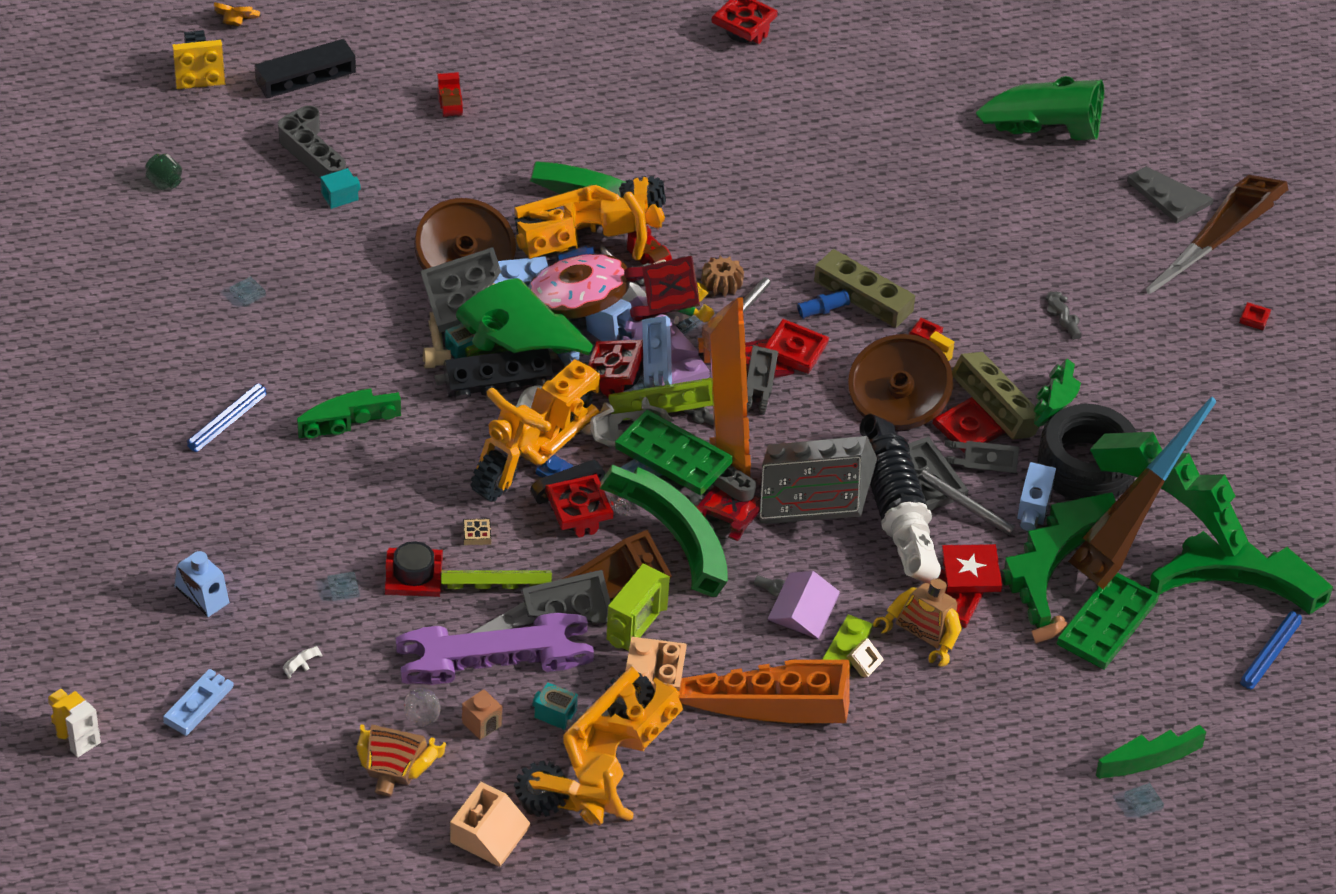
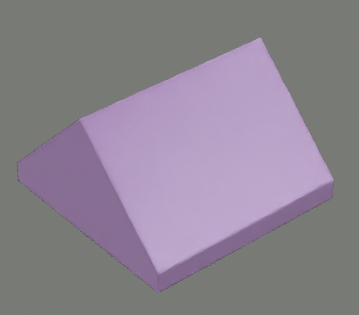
[768,571,840,639]

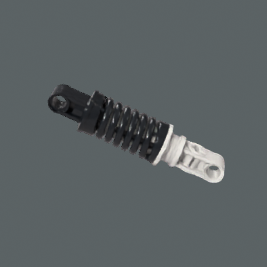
[859,414,941,584]

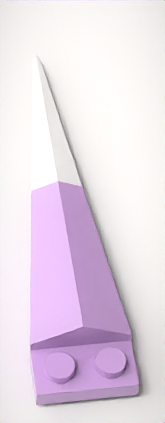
[601,245,710,386]

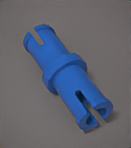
[797,289,850,319]

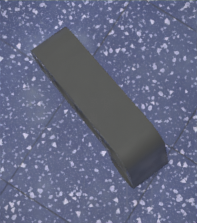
[278,105,346,179]

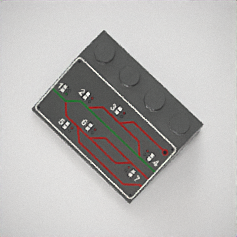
[760,436,877,524]

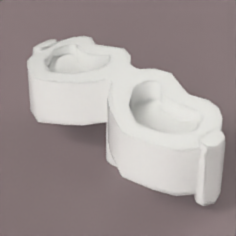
[283,646,322,679]

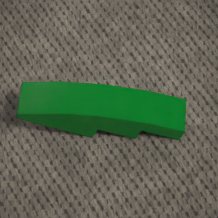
[530,161,626,197]
[1095,725,1206,779]

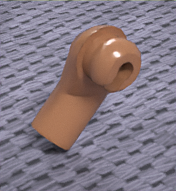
[1032,615,1068,644]

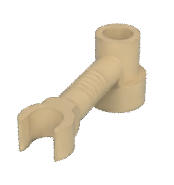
[423,312,451,368]

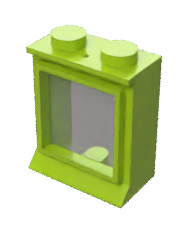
[606,563,670,651]

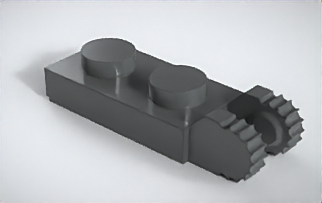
[747,345,778,415]
[944,440,1019,473]

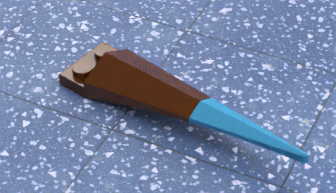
[1068,397,1216,589]

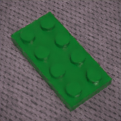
[615,410,732,496]
[1057,573,1160,670]

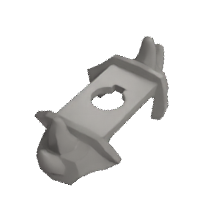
[581,397,673,447]

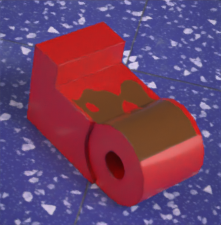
[437,72,463,117]
[627,226,672,265]

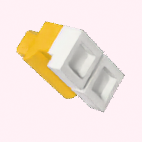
[48,689,101,757]

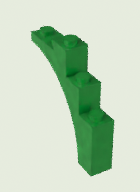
[1090,432,1248,557]
[1001,493,1116,629]
[1149,531,1333,615]

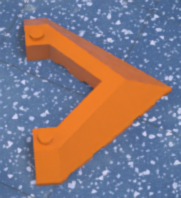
[697,297,751,477]

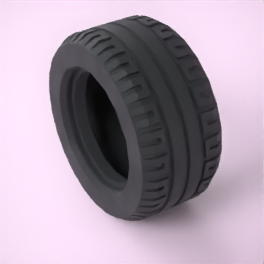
[1037,404,1137,500]

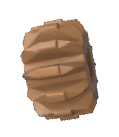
[701,255,744,297]

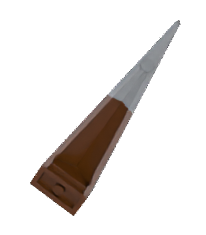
[1146,175,1289,294]
[471,530,672,633]

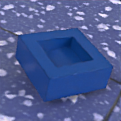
[536,455,573,478]

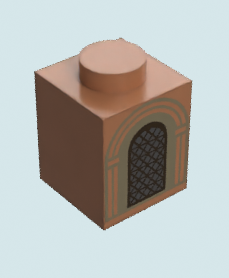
[462,689,502,740]

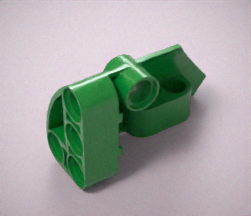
[976,76,1104,141]
[456,278,593,356]

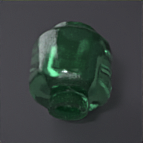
[145,153,182,190]

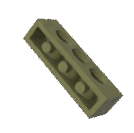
[814,249,916,328]
[952,352,1040,440]

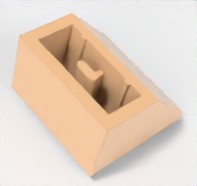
[626,637,687,692]
[450,782,530,867]

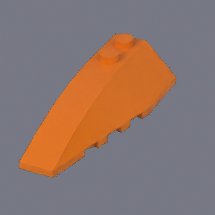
[678,660,850,723]

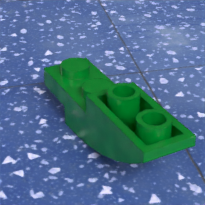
[1034,358,1081,427]
[297,388,401,439]

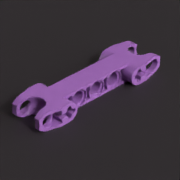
[396,613,594,685]

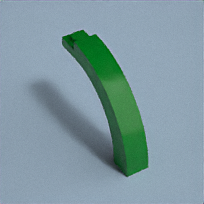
[600,464,728,597]

